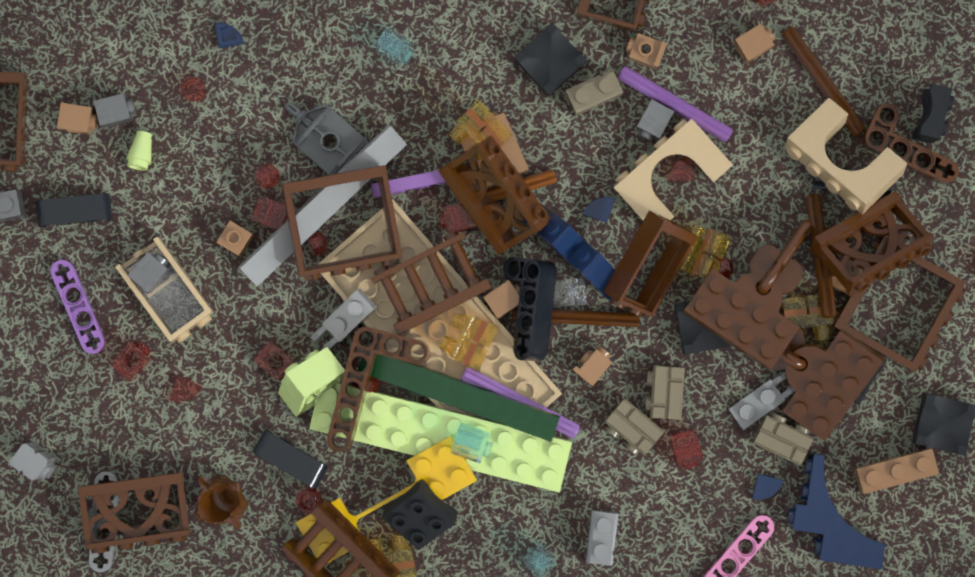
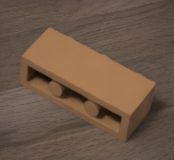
[853,448,939,494]

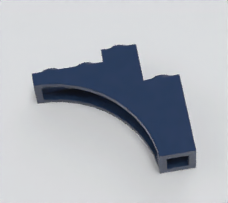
[520,203,615,302]
[786,453,885,569]

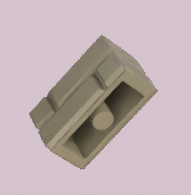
[565,69,623,116]
[645,366,685,420]
[604,398,664,456]
[751,413,814,466]

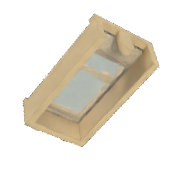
[115,237,214,343]

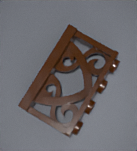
[439,135,551,255]
[810,191,934,296]
[78,472,190,554]

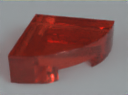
[668,156,695,181]
[168,376,203,402]

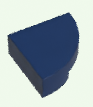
[214,22,245,49]
[582,197,615,223]
[751,474,784,500]

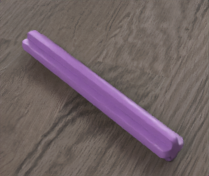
[618,66,733,142]
[461,367,580,438]

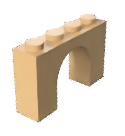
[785,98,907,215]
[614,118,733,221]

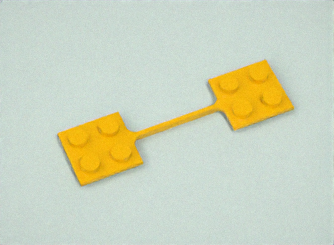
[295,435,477,564]

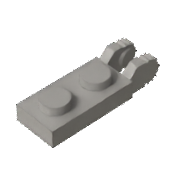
[310,288,377,350]
[728,370,796,430]

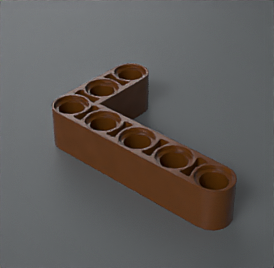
[327,327,430,452]

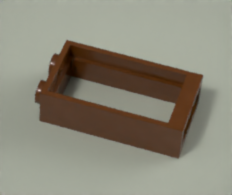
[0,72,28,172]
[603,210,698,317]

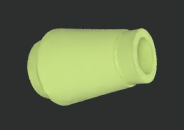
[126,131,152,171]

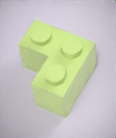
[278,347,345,417]

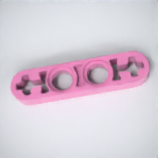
[703,515,774,577]

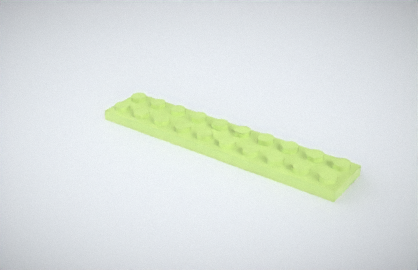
[309,382,573,493]

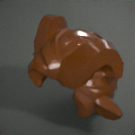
[195,474,249,529]

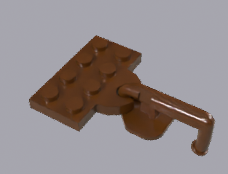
[683,219,812,371]
[772,319,885,441]

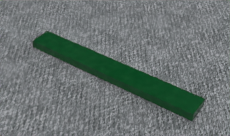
[358,354,561,442]

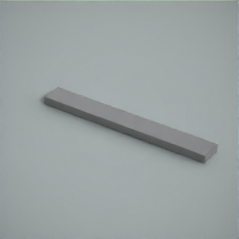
[238,125,407,286]

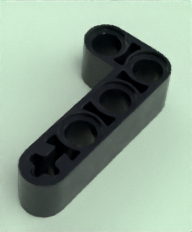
[503,257,557,361]

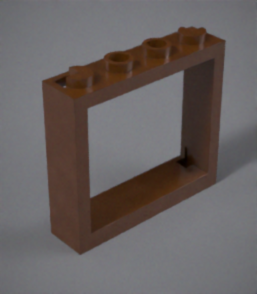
[281,165,403,281]
[831,236,966,373]

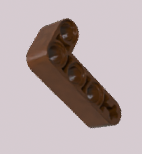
[862,103,959,184]

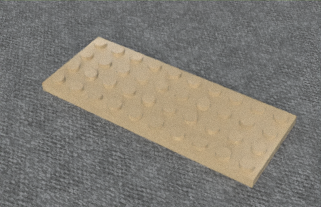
[319,199,562,421]

